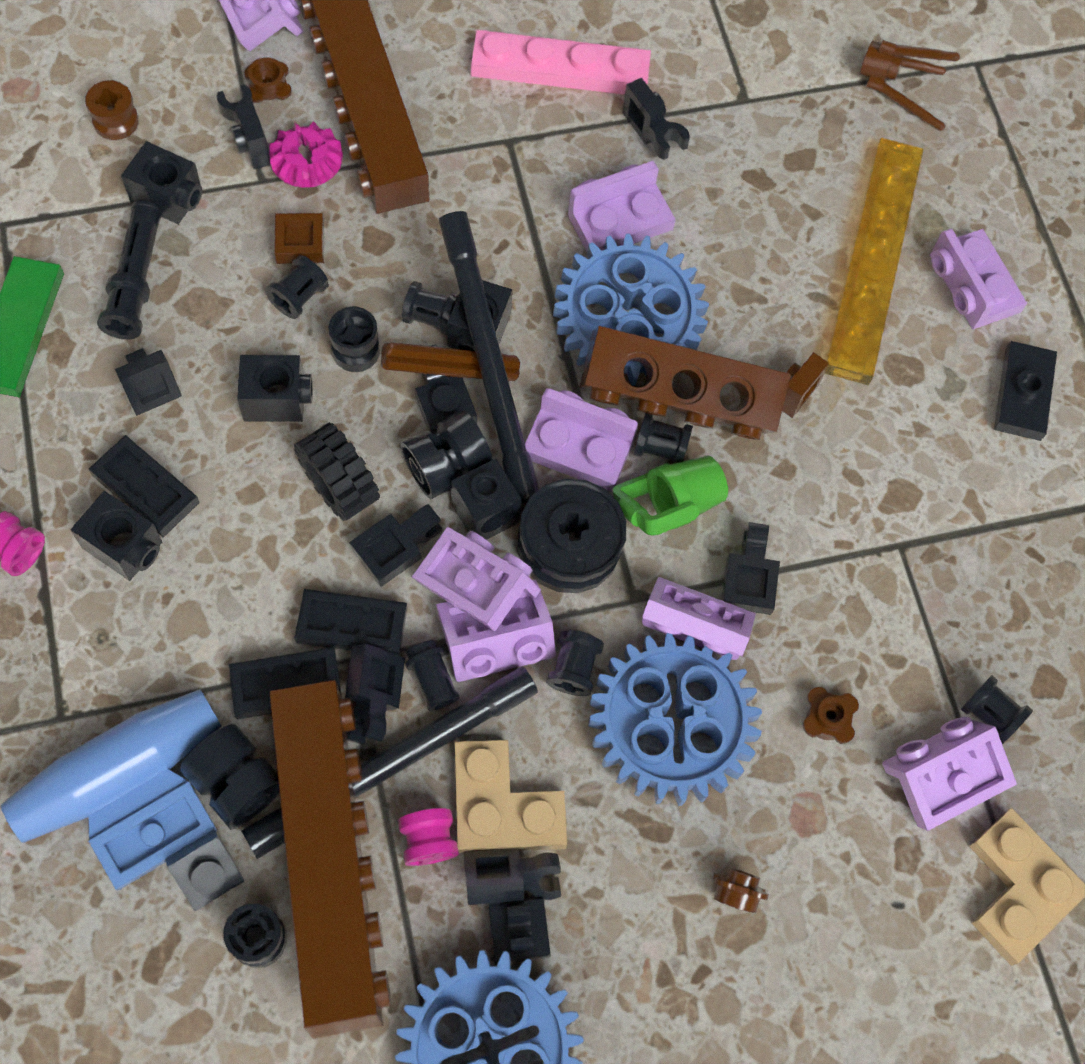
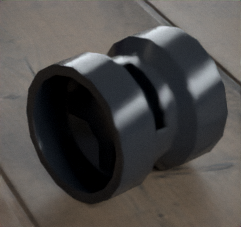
[328,306,380,372]
[223,903,287,968]

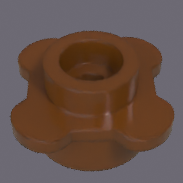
[244,57,292,103]
[803,687,859,744]
[712,868,769,913]

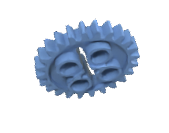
[553,234,709,386]
[588,633,762,806]
[395,951,584,1064]

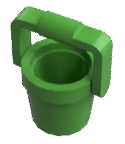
[612,455,728,536]

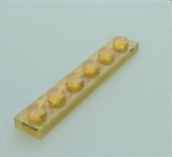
[825,137,924,385]

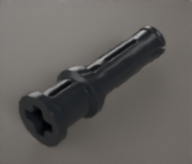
[97,200,162,340]

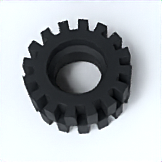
[294,422,380,521]

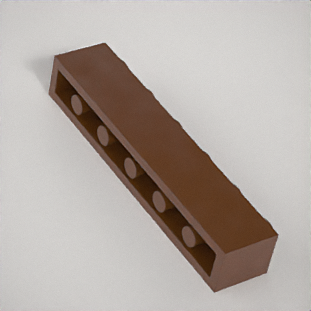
[299,0,430,214]
[270,680,391,1039]

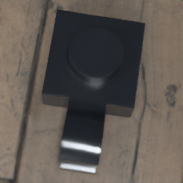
[622,77,690,160]
[217,84,270,170]
[415,344,478,433]
[349,504,443,587]
[721,522,780,615]
[345,643,405,744]
[464,848,561,905]

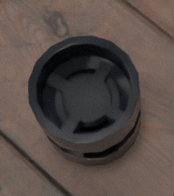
[400,410,493,500]
[180,724,280,830]

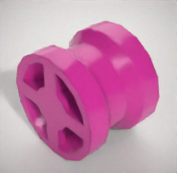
[0,511,45,576]
[397,808,459,866]

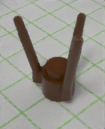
[860,40,960,131]

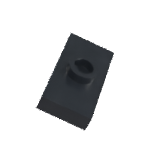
[994,341,1057,441]
[89,435,200,538]
[294,589,408,656]
[229,647,342,720]

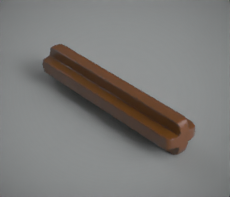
[381,342,520,381]

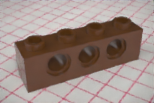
[579,326,791,440]

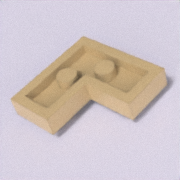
[455,740,567,853]
[969,808,1085,966]

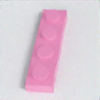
[471,30,651,95]

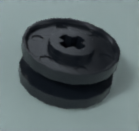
[517,478,626,593]

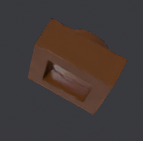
[274,213,324,264]
[782,352,829,418]

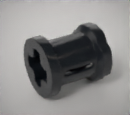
[265,255,329,319]
[402,281,459,335]
[634,413,693,464]
[546,630,604,696]
[961,675,1033,744]

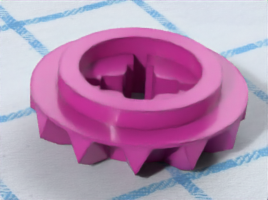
[269,121,343,188]

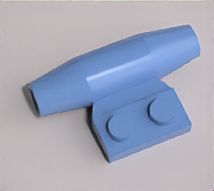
[0,689,222,890]

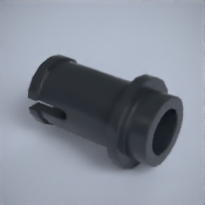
[405,640,460,711]

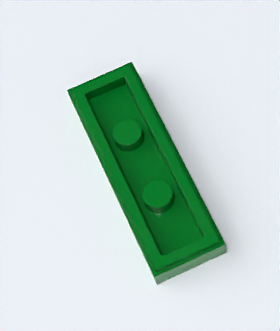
[0,256,64,398]

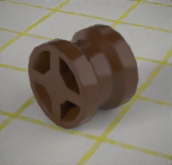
[85,80,139,140]

